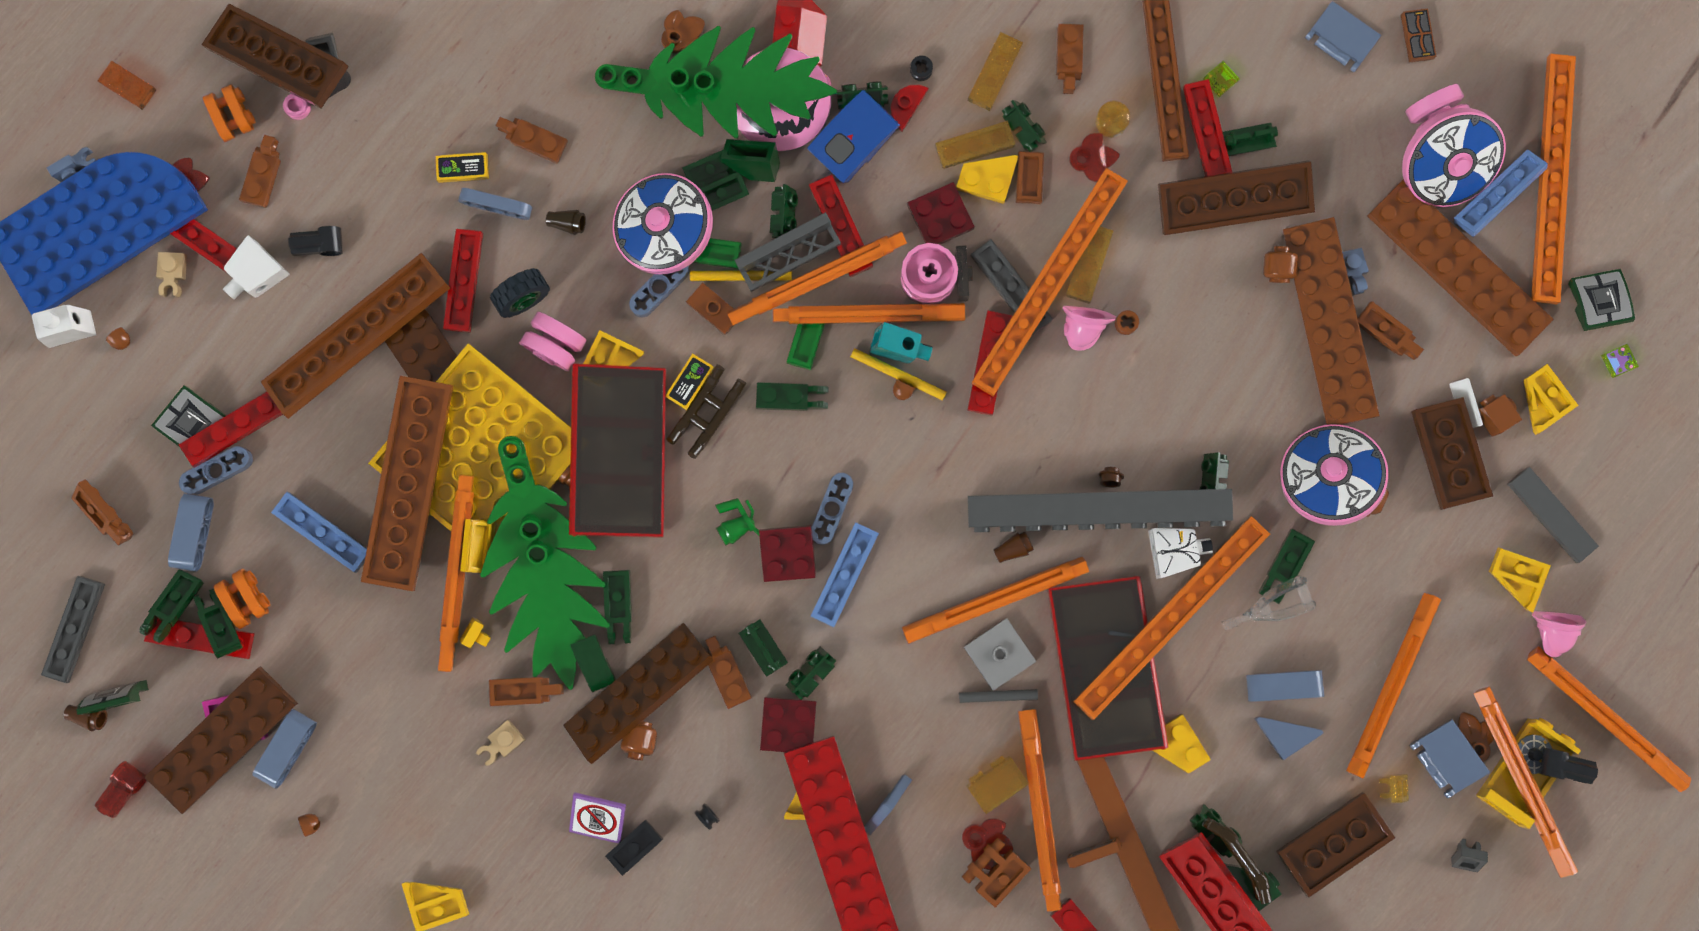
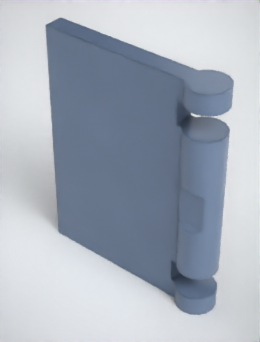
[1305,1,1381,72]
[1409,719,1490,798]

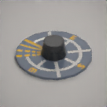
[1518,734,1552,774]

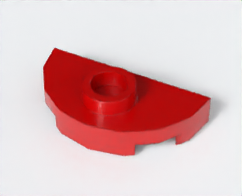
[891,85,929,132]

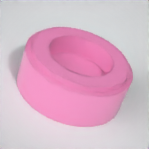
[283,94,311,120]

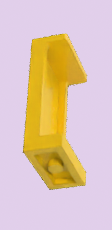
[1476,718,1581,829]

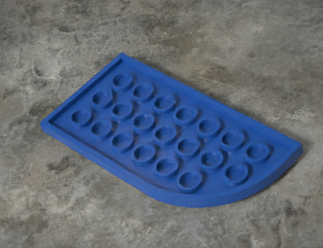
[0,152,208,315]

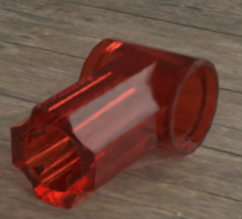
[94,761,147,818]

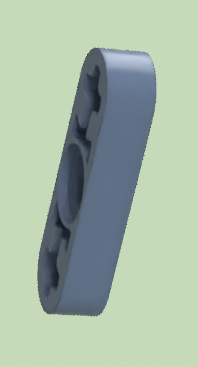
[458,188,533,220]
[629,266,689,317]
[179,446,253,495]
[812,473,853,545]

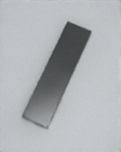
[970,239,1053,335]
[1507,467,1599,563]
[41,576,105,683]

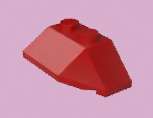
[772,0,827,67]

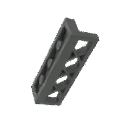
[735,212,841,292]

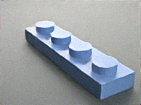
[1454,149,1548,237]
[271,492,367,573]
[811,522,879,627]

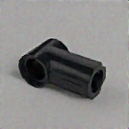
[288,226,343,256]
[1539,748,1598,784]

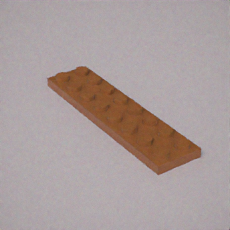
[1367,179,1554,357]
[1283,217,1380,425]
[261,253,450,419]
[361,376,453,591]

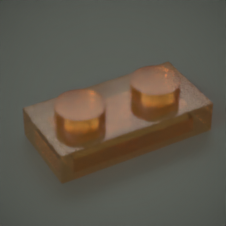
[98,61,156,110]

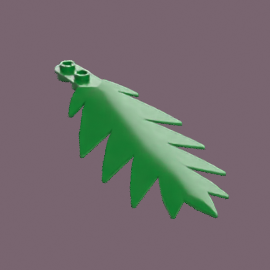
[595,26,837,139]
[480,436,610,690]

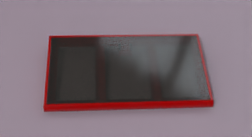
[569,364,666,538]
[1048,576,1169,761]

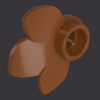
[661,10,705,53]
[1458,712,1494,762]

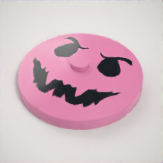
[736,48,831,151]

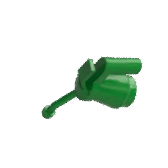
[715,498,759,546]

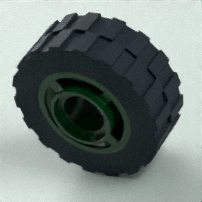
[490,268,550,318]

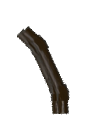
[666,364,746,459]
[1202,817,1272,904]

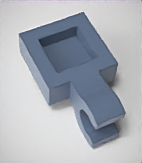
[47,147,96,182]
[1342,248,1369,295]

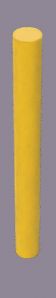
[690,270,792,281]
[850,348,947,401]

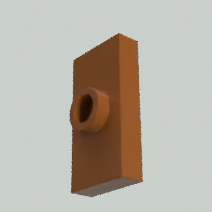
[686,282,734,335]

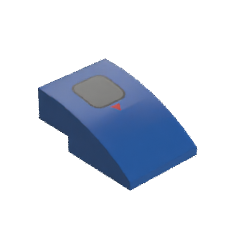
[807,90,900,183]

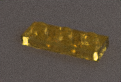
[968,32,1023,111]
[935,121,1015,169]
[1065,226,1113,304]

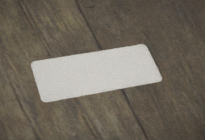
[1450,378,1483,428]

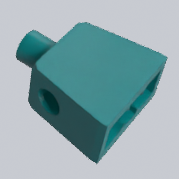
[869,322,933,363]

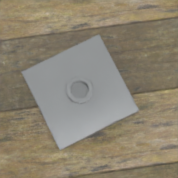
[963,618,1036,691]

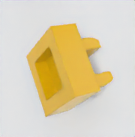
[459,617,491,649]

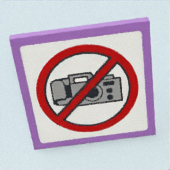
[569,792,626,844]

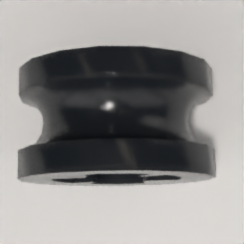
[910,56,933,81]
[694,803,720,830]

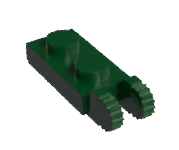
[756,382,829,411]
[1259,529,1315,604]
[139,569,204,643]
[603,570,632,644]
[193,588,243,659]

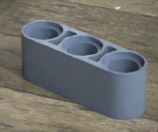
[168,494,214,572]
[1246,670,1325,702]
[253,709,317,789]

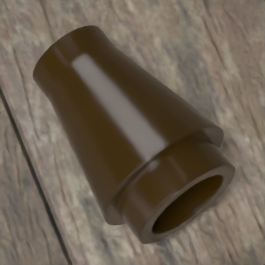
[546,210,586,235]

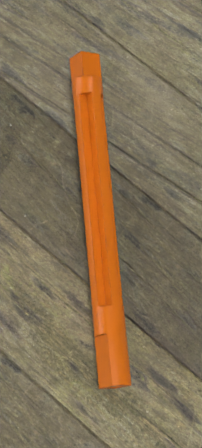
[727,231,907,325]
[773,303,965,324]
[438,475,474,672]
[902,557,1089,644]
[1346,593,1441,779]
[1527,646,1691,792]
[1473,686,1578,878]
[1018,709,1062,912]

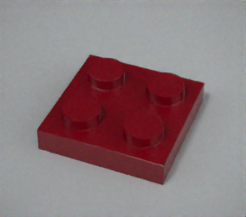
[907,182,975,245]
[759,525,816,582]
[760,697,817,752]

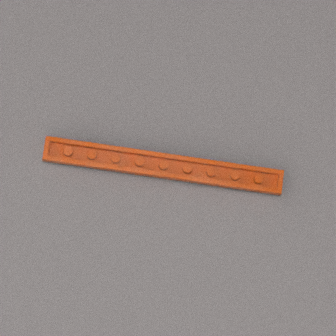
[1531,54,1576,304]
[972,168,1128,396]
[1073,516,1270,720]

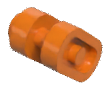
[203,84,256,142]
[214,569,271,629]

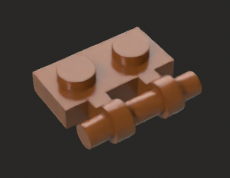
[962,837,1031,908]

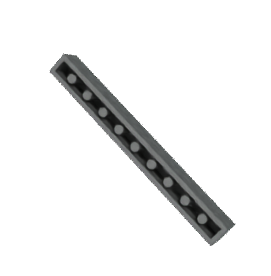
[968,489,1233,533]

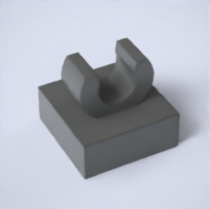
[1451,839,1488,873]

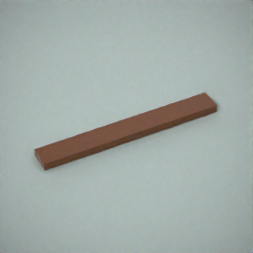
[1142,0,1189,162]
[1077,746,1180,931]

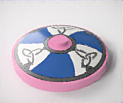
[1402,108,1506,207]
[613,173,713,274]
[1280,424,1388,526]

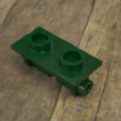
[837,81,888,109]
[1002,100,1047,152]
[1223,123,1278,156]
[770,184,798,239]
[1199,452,1229,490]
[738,619,788,677]
[786,646,836,700]
[1190,804,1242,858]

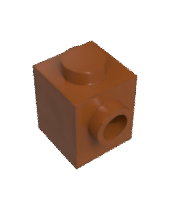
[1479,394,1522,437]

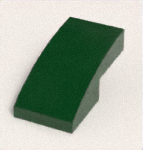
[570,634,616,693]

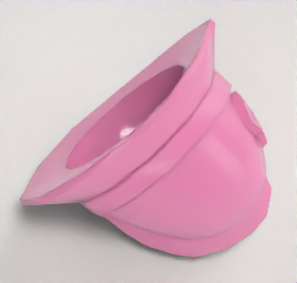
[1063,306,1116,351]
[1532,611,1586,657]

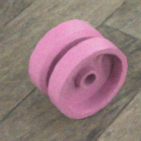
[1405,84,1470,133]
[901,243,958,304]
[519,312,587,372]

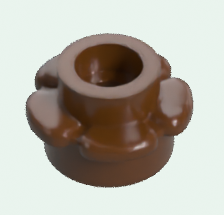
[1099,467,1124,488]

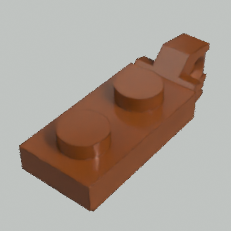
[1056,24,1084,94]
[496,117,568,164]
[239,135,281,208]
[1357,301,1424,360]
[71,479,134,545]
[705,636,752,709]
[489,677,564,706]

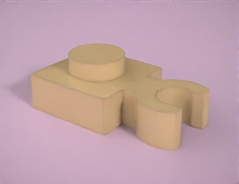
[156,252,187,297]
[476,720,526,766]

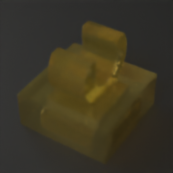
[1379,774,1409,803]

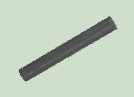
[959,689,1038,703]

